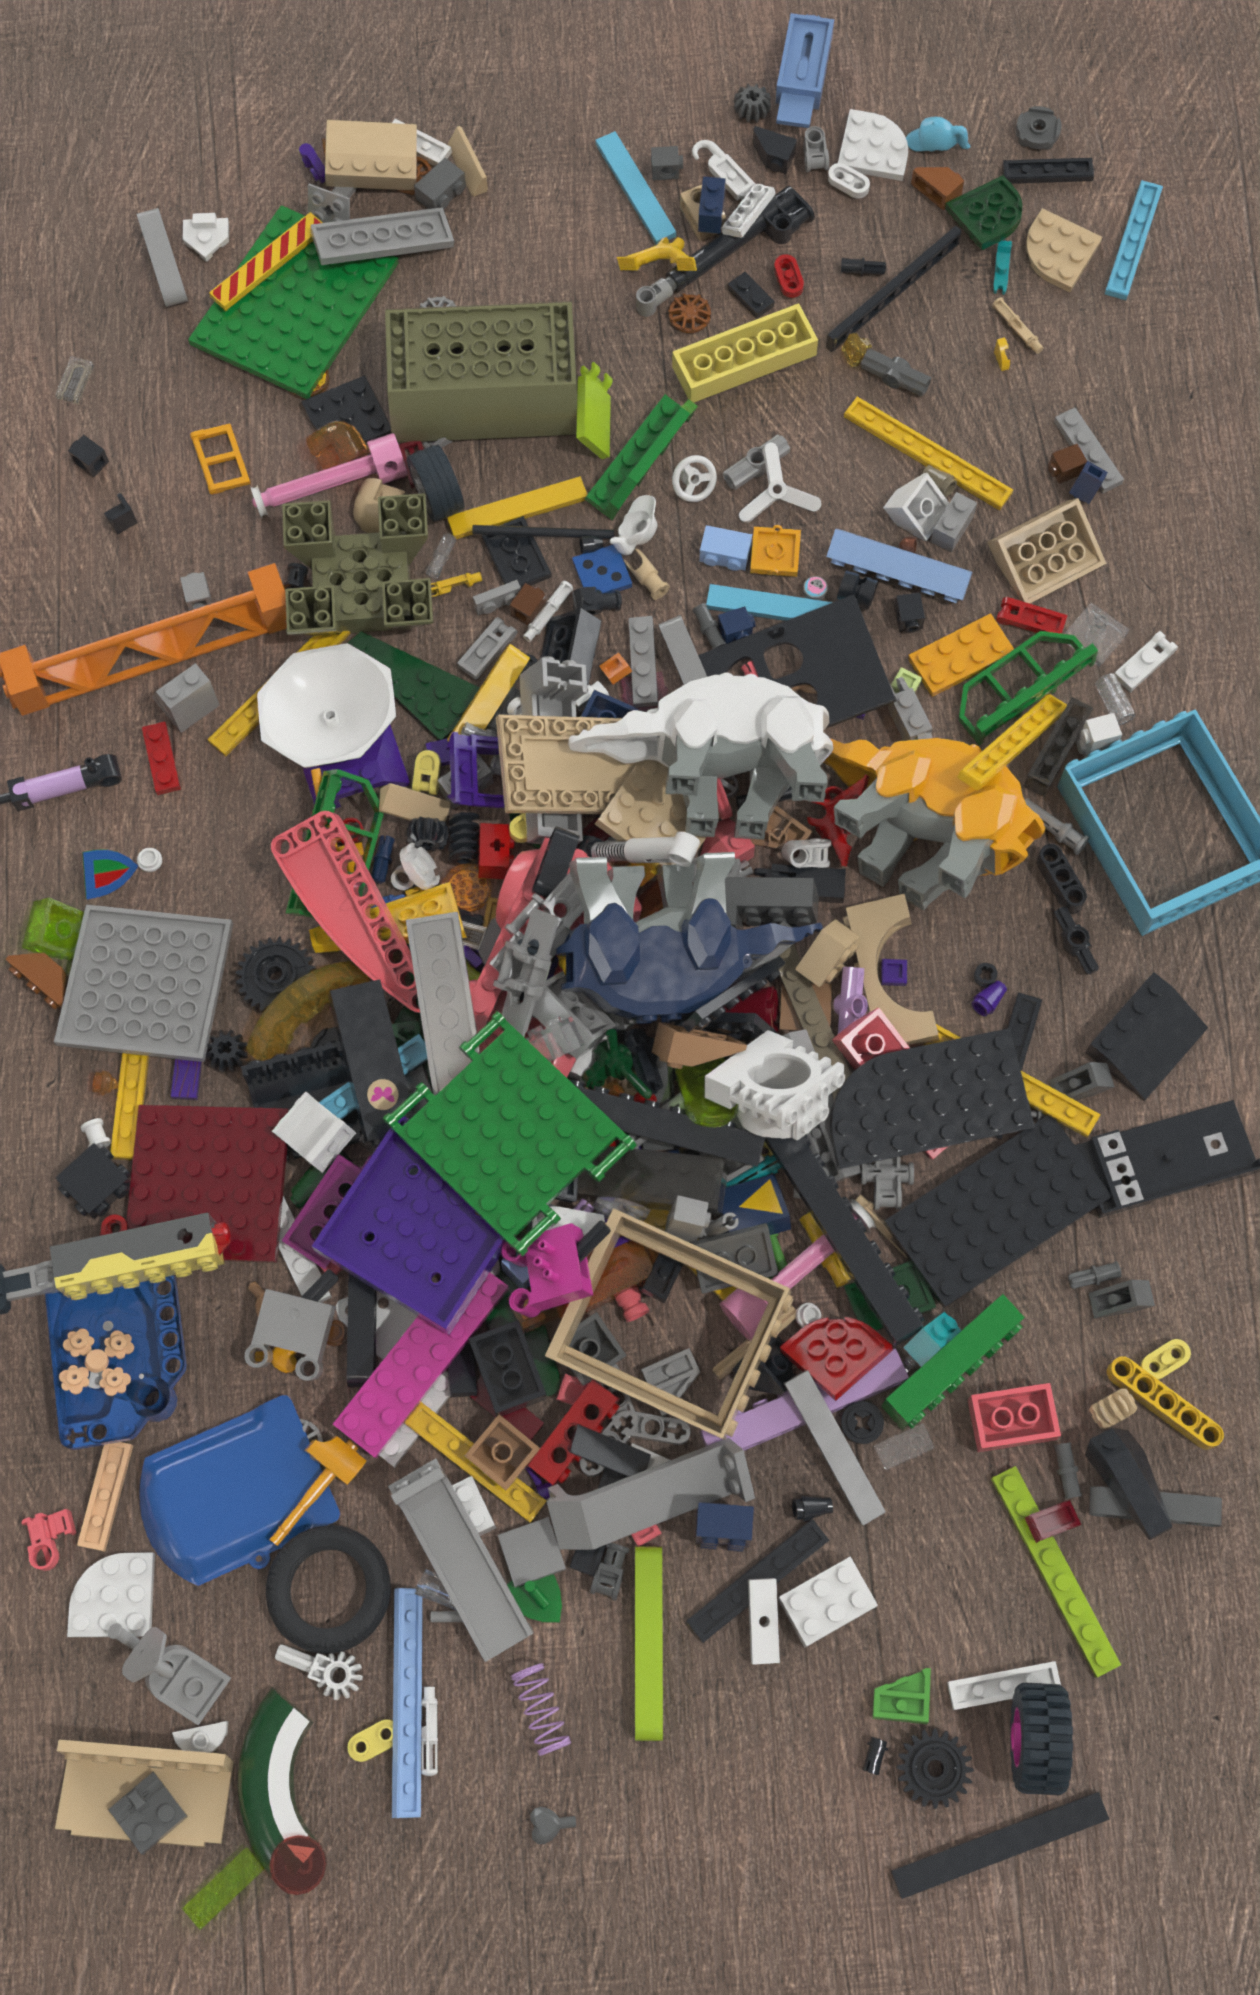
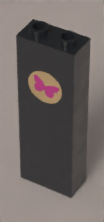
[327,979,414,1146]

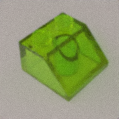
[22,897,84,961]

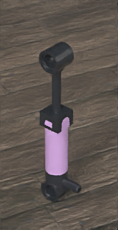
[0,754,122,812]

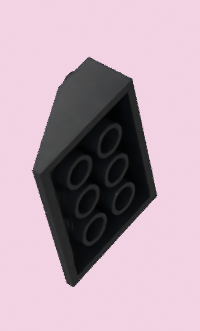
[1085,972,1208,1101]

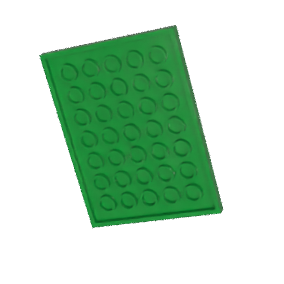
[188,205,399,399]

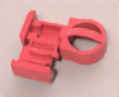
[22,1509,77,1571]

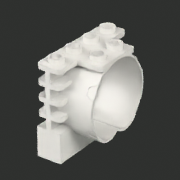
[705,1030,845,1140]

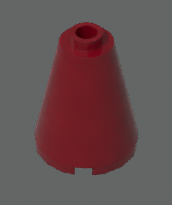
[725,986,779,1034]

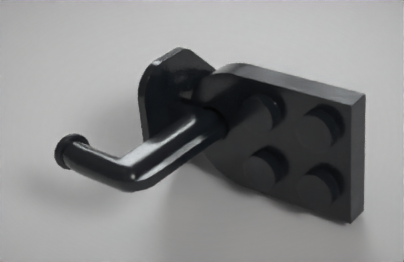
[673,1008,776,1081]

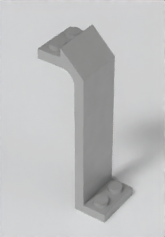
[547,1438,755,1550]
[388,1458,534,1662]

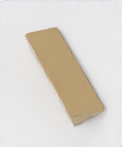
[448,126,488,196]
[379,783,451,822]

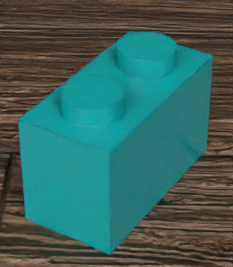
[903,1312,962,1367]

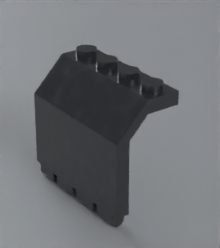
[241,1041,362,1162]

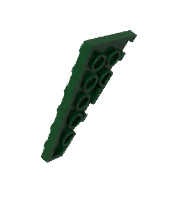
[348,631,480,741]

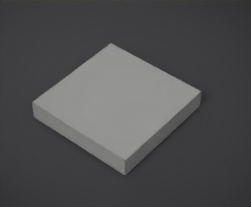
[498,1517,566,1588]

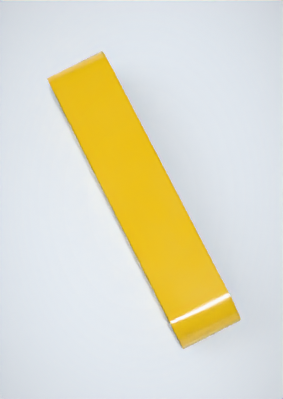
[447,644,530,742]
[1107,1356,1224,1450]

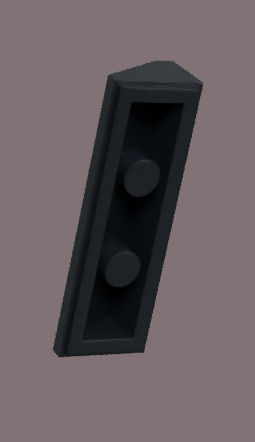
[567,1424,651,1477]

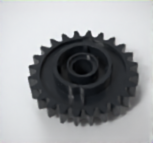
[236,937,317,1016]

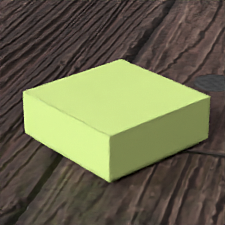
[891,667,922,693]

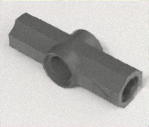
[861,349,932,397]

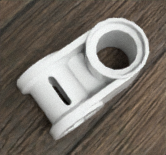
[782,838,831,868]

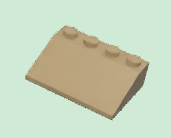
[325,120,417,190]
[987,498,1106,603]

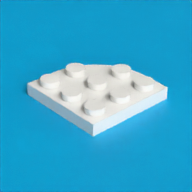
[838,109,908,181]
[67,1553,155,1637]

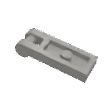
[457,617,518,680]

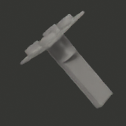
[308,184,357,223]

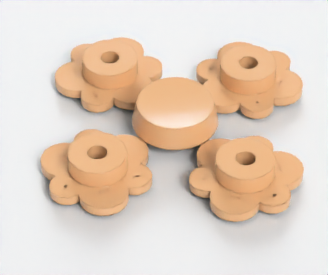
[59,1329,134,1396]

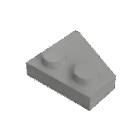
[641,1348,700,1417]

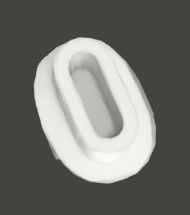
[576,681,609,711]

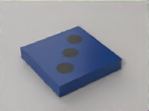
[572,545,632,593]

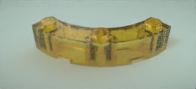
[246,961,371,1061]

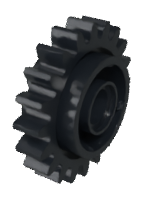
[896,1728,974,1809]

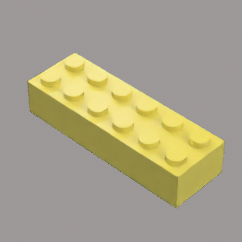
[672,303,818,402]

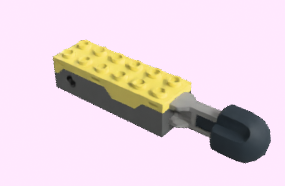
[0,1213,231,1315]

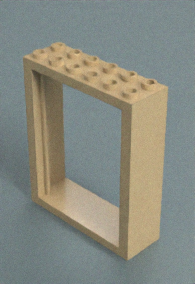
[545,1208,793,1440]

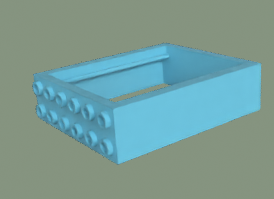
[1057,709,1260,936]

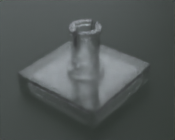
[1064,602,1130,667]

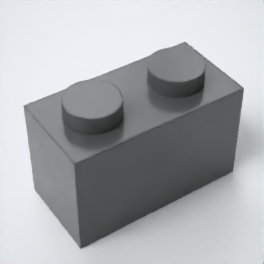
[414,158,466,209]

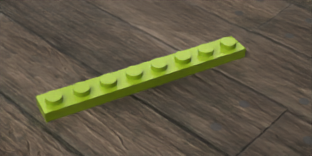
[991,1466,1121,1678]

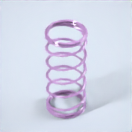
[511,1663,571,1756]

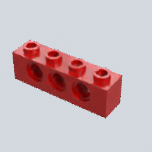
[528,1379,620,1485]

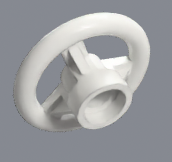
[672,455,717,502]

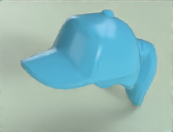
[906,117,970,152]

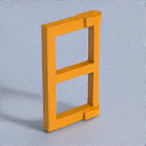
[190,423,250,495]

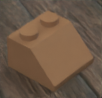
[464,1415,540,1491]

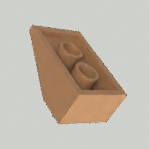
[652,1022,747,1069]

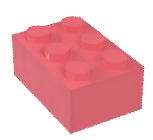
[967,1383,1061,1452]

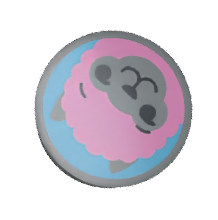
[803,576,827,600]

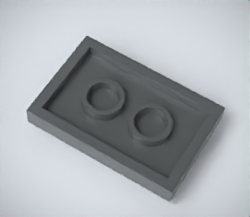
[690,1223,778,1294]

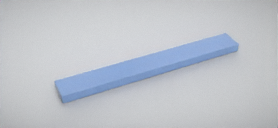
[392,1588,423,1818]

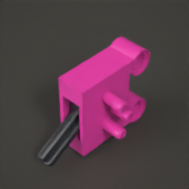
[502,1221,611,1318]

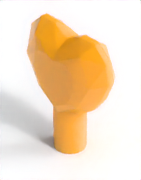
[255,1347,297,1373]

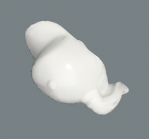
[610,495,658,556]

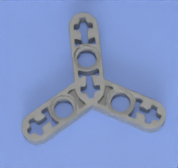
[580,1364,690,1477]

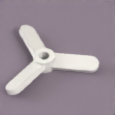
[739,442,821,523]

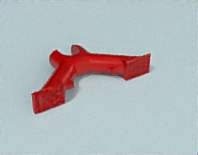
[807,774,870,867]

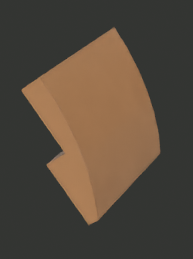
[779,982,832,1031]

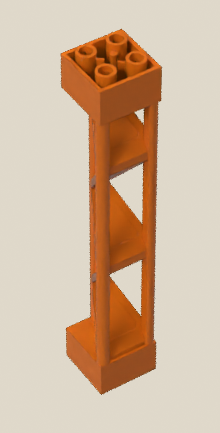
[0,563,287,716]

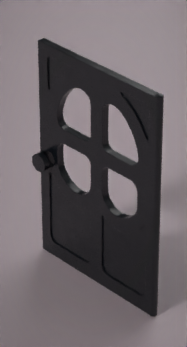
[698,595,897,729]

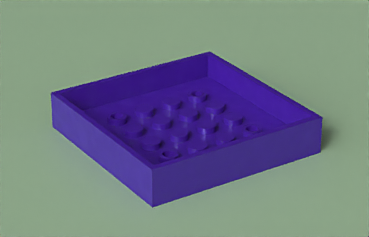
[312,1116,505,1335]

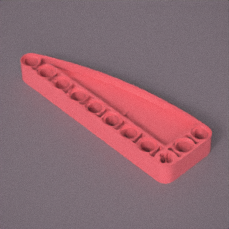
[271,811,420,1013]

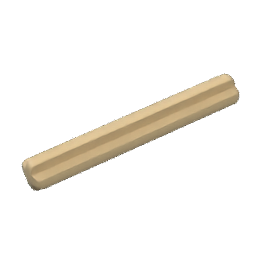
[713,1305,796,1380]

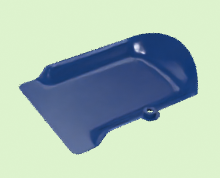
[139,1395,340,1586]

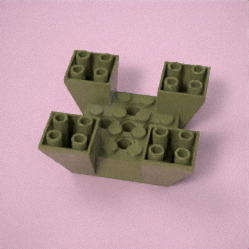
[282,493,433,636]

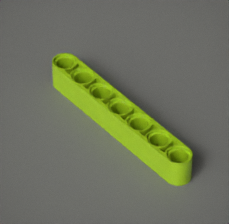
[635,1546,663,1741]

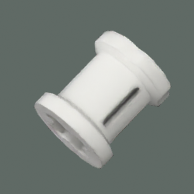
[81,1118,111,1148]

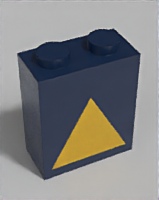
[712,1174,791,1235]

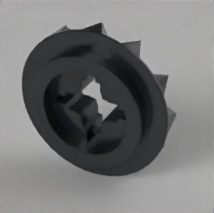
[841,1401,884,1444]

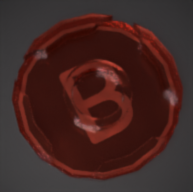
[269,1834,327,1895]

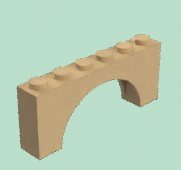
[843,894,940,1048]

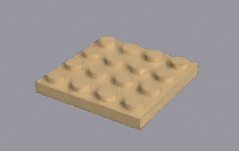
[595,760,720,869]

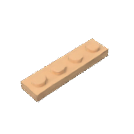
[77,1442,133,1552]

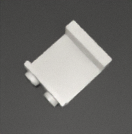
[272,1092,356,1173]

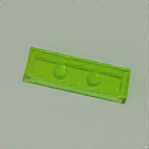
[182,1847,265,1930]

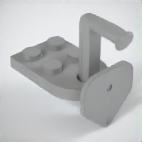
[108,1623,231,1725]

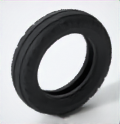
[266,1525,391,1654]

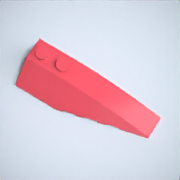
[832,1008,947,1159]

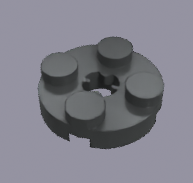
[1016,106,1062,150]

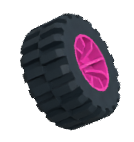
[1010,1682,1073,1795]

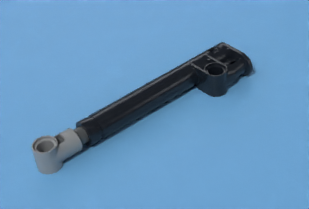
[636,186,815,317]

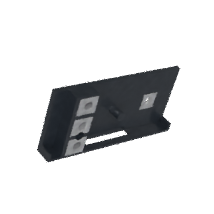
[1075,1100,1260,1218]

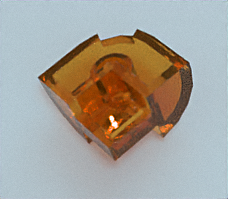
[306,421,370,470]

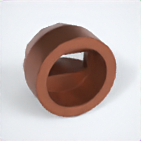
[899,537,917,553]

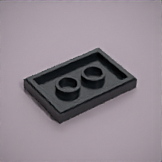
[481,516,552,589]

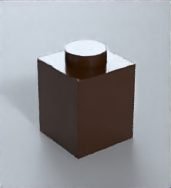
[1048,443,1087,484]
[510,583,546,625]

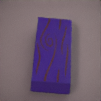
[171,1059,202,1100]

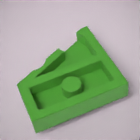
[872,1668,931,1724]

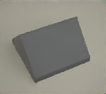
[568,1312,627,1386]

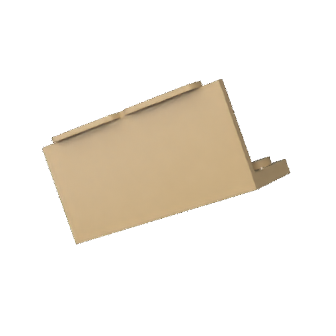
[55,1740,234,1848]

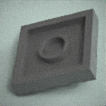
[108,1772,188,1855]

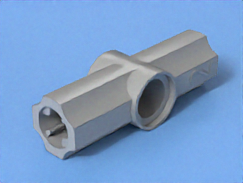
[723,435,790,490]

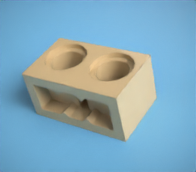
[680,185,726,241]

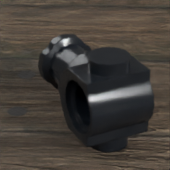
[572,587,622,616]

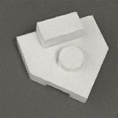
[183,213,229,262]

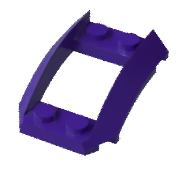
[446,732,505,808]

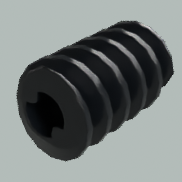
[448,812,480,867]

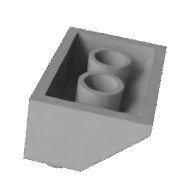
[532,971,616,1060]

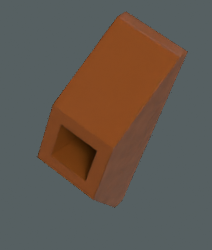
[5,953,68,1010]

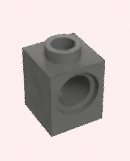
[651,146,683,180]

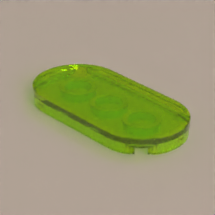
[675,1057,738,1127]

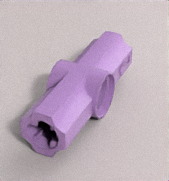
[834,967,868,1034]

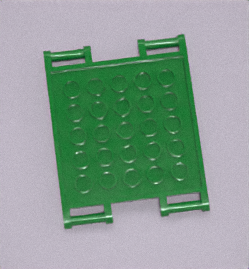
[382,1011,637,1257]

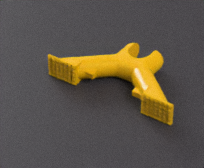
[617,237,697,271]

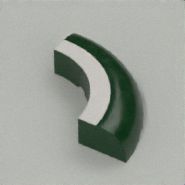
[238,1687,322,1891]

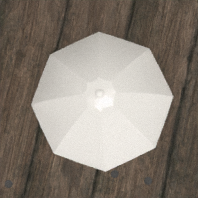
[257,643,396,768]

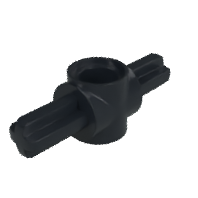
[1054,907,1099,975]

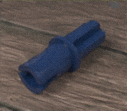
[371,835,395,884]

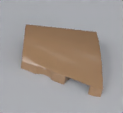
[750,805,813,852]

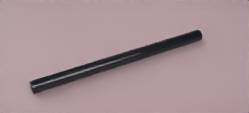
[472,525,614,539]

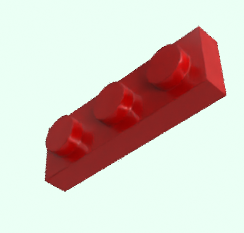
[142,721,181,795]

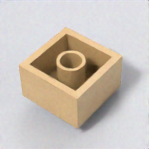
[795,919,860,987]

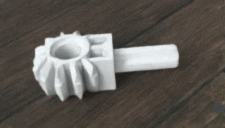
[275,1644,363,1700]

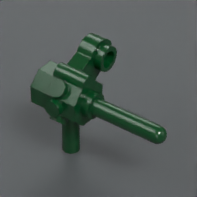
[582,1029,652,1099]

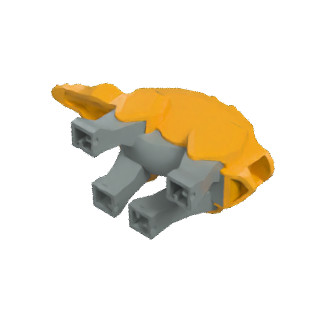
[823,738,1045,910]

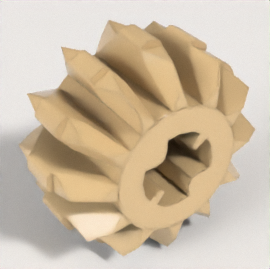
[1089,1389,1137,1429]

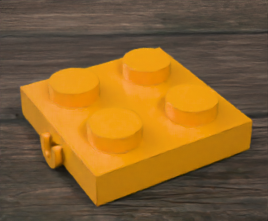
[750,525,801,577]

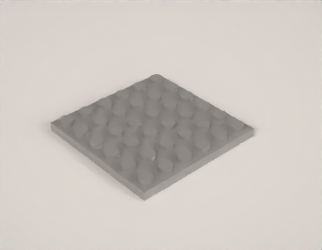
[54,905,233,1062]

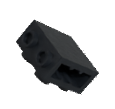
[55,1143,131,1219]

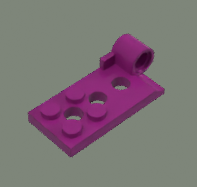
[281,1154,371,1269]

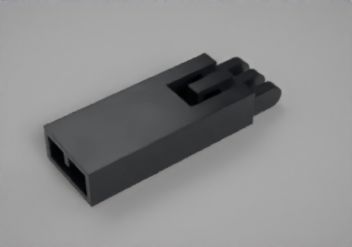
[754,864,846,903]

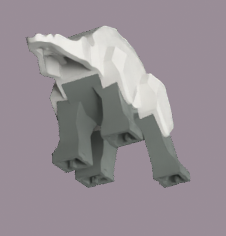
[568,673,833,840]

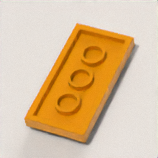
[908,613,1014,697]

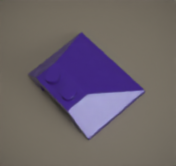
[302,725,410,809]

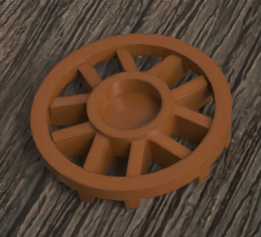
[669,293,711,333]

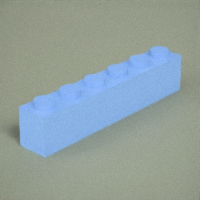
[826,529,973,603]

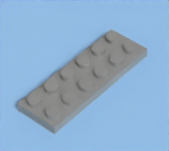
[310,207,454,265]

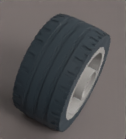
[407,444,465,522]

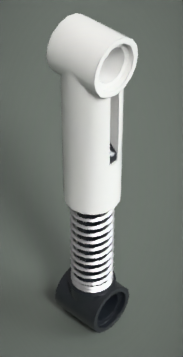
[578,832,700,867]

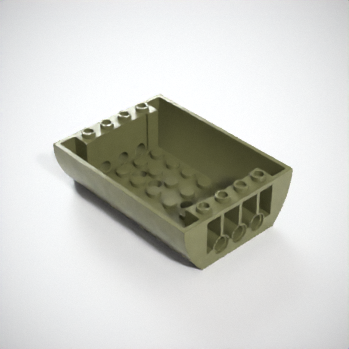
[385,301,577,443]

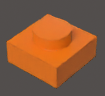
[599,652,632,685]

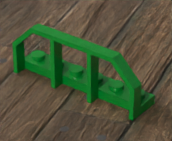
[584,394,698,521]
[958,631,1098,746]
[285,769,384,920]

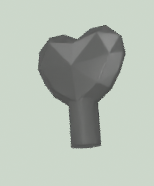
[530,1806,576,1844]

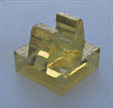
[841,333,872,367]

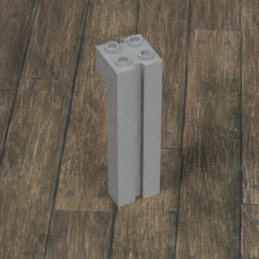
[520,656,587,844]

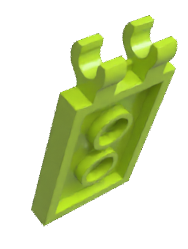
[576,362,613,459]

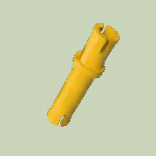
[799,1213,851,1288]

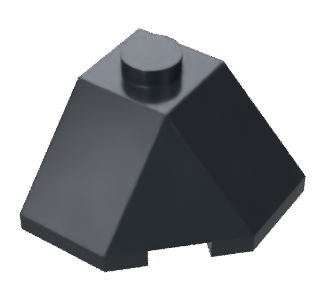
[732,1336,796,1395]

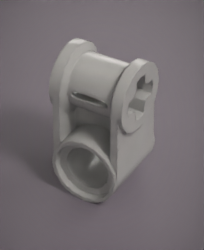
[803,126,829,172]

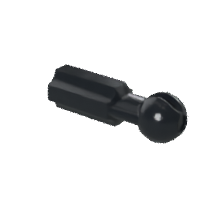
[623,1028,663,1095]

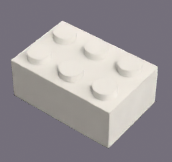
[778,1557,878,1648]

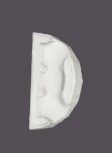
[172,1721,228,1753]

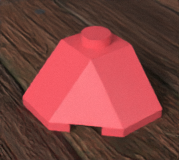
[700,818,755,862]

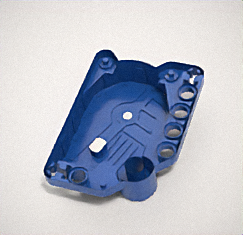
[45,1275,187,1450]

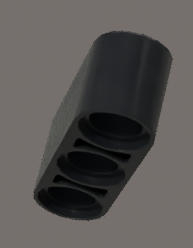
[532,826,580,898]
[1036,843,1087,914]

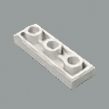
[721,184,776,238]
[748,1578,780,1664]

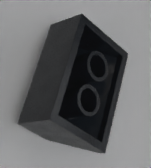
[541,608,601,685]

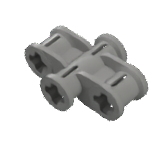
[860,1157,914,1210]

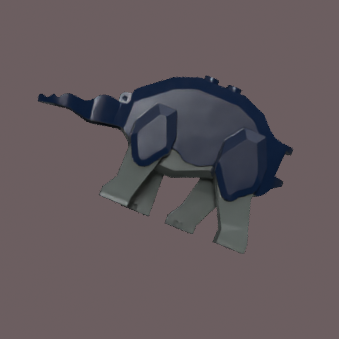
[556,852,823,1024]

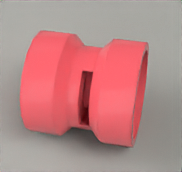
[615,1287,650,1322]

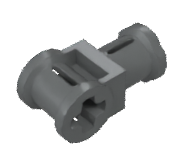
[590,1543,630,1601]

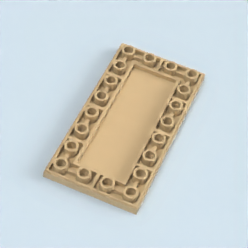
[496,715,669,814]

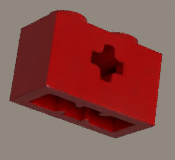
[478,823,514,879]

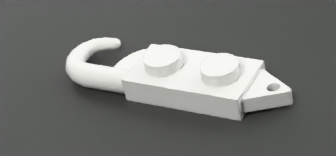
[692,140,755,200]

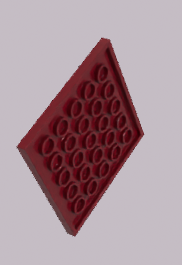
[126,1105,289,1263]

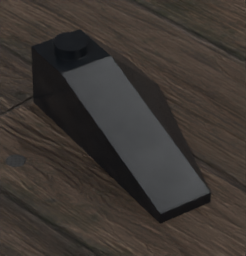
[1085,1428,1172,1541]

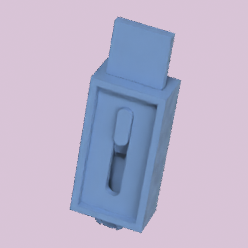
[776,13,834,128]

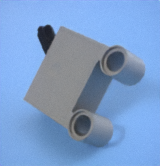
[244,1269,339,1381]

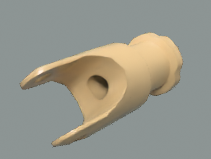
[624,548,670,600]

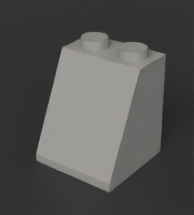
[152,663,220,733]

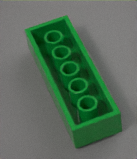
[881,1294,1025,1430]

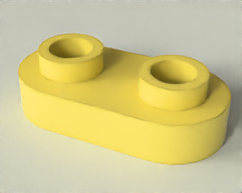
[1140,1339,1191,1380]
[348,1720,393,1762]

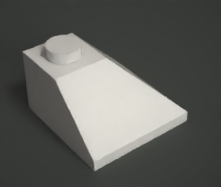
[883,473,949,541]

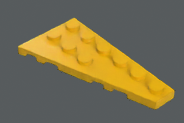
[309,882,467,953]

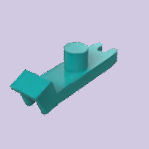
[993,240,1012,295]

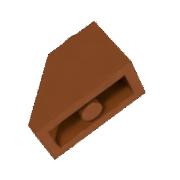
[911,167,965,211]

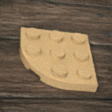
[1026,208,1102,292]

